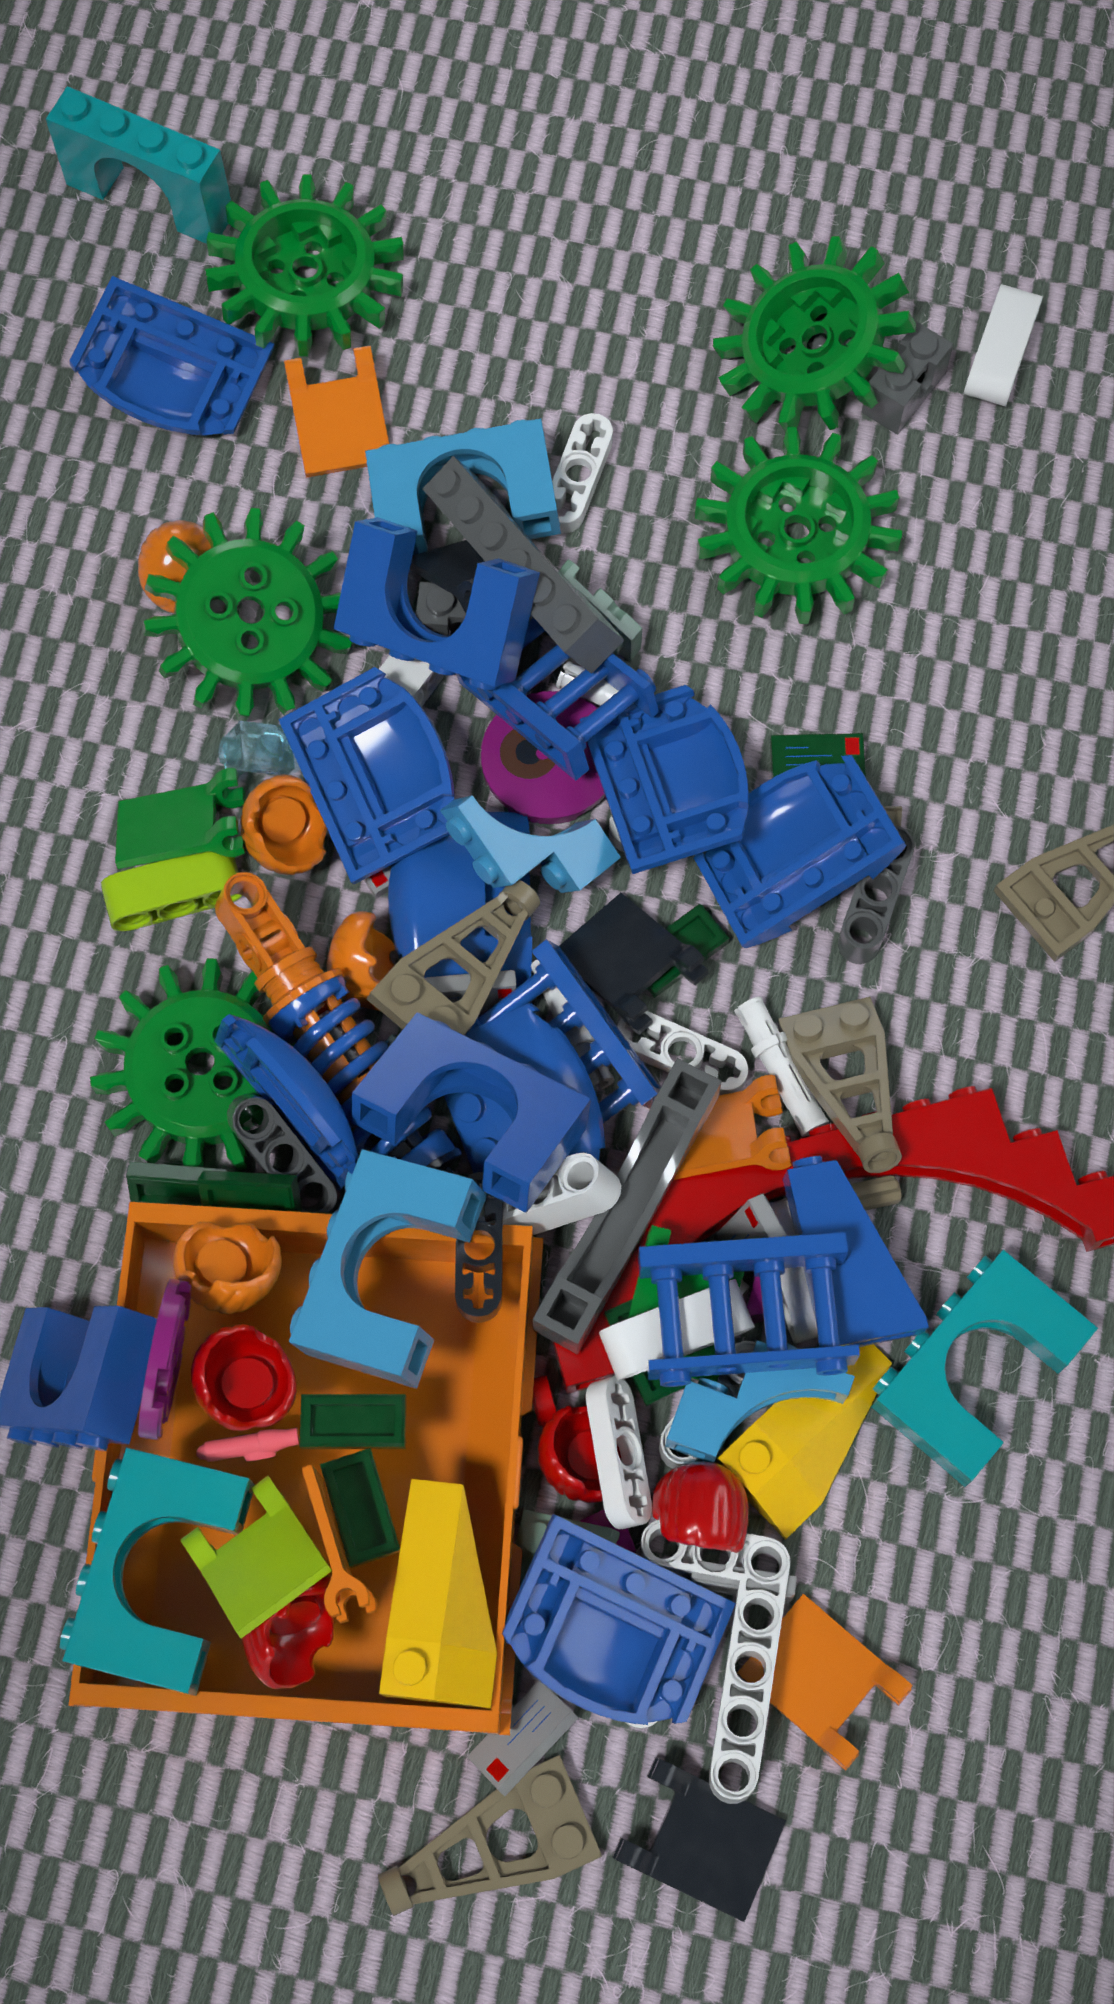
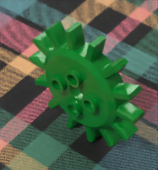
[205,174,404,357]
[713,236,916,433]
[695,427,903,624]
[142,508,352,721]
[90,958,296,1172]

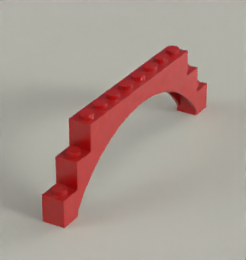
[552,1086,1114,1394]

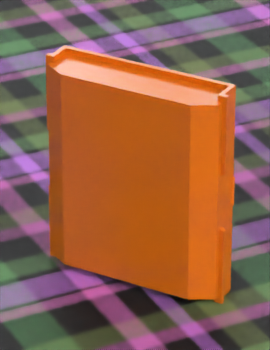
[68,1202,543,1736]

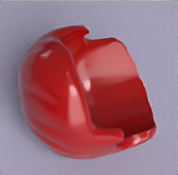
[191,1324,297,1431]
[538,1406,621,1503]
[652,1461,748,1553]
[242,1575,341,1689]

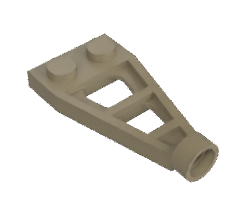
[994,825,1114,962]
[367,880,540,1036]
[778,997,902,1173]
[378,1755,602,1916]

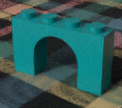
[46,86,231,244]
[871,1250,1098,1487]
[60,1447,255,1696]

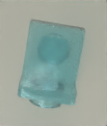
[218,721,295,778]

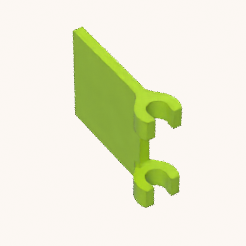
[180,1475,332,1639]

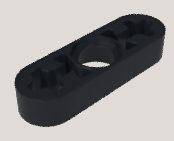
[455,1172,503,1323]

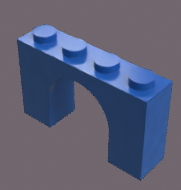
[334,517,540,690]
[352,1012,591,1213]
[0,1306,157,1451]

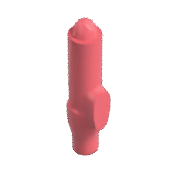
[196,1428,300,1462]

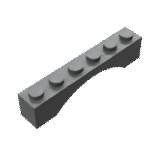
[423,456,624,674]
[532,1058,722,1355]

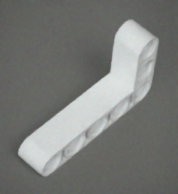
[641,1519,790,1804]

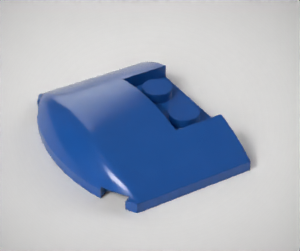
[69,276,275,435]
[278,667,455,884]
[580,685,749,874]
[694,755,907,949]
[388,811,532,988]
[444,1004,605,1199]
[214,1014,358,1191]
[502,1514,736,1725]

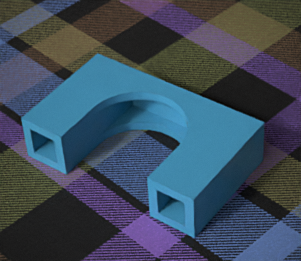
[365,418,561,555]
[289,1149,487,1389]

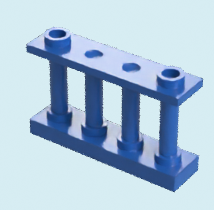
[456,615,659,781]
[469,939,661,1124]
[638,1232,860,1387]

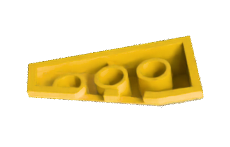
[716,1344,892,1540]
[379,1479,497,1709]

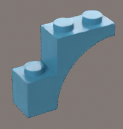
[440,795,621,893]
[665,1341,855,1462]

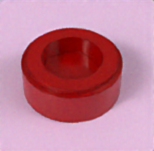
[532,1375,556,1428]

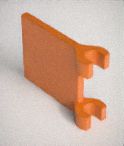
[284,346,389,478]
[649,1075,791,1180]
[301,1465,377,1624]
[737,1594,913,1771]

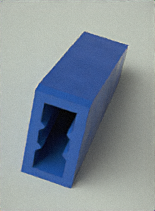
[783,1156,929,1347]

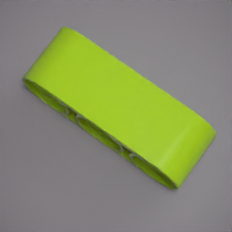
[101,851,242,931]

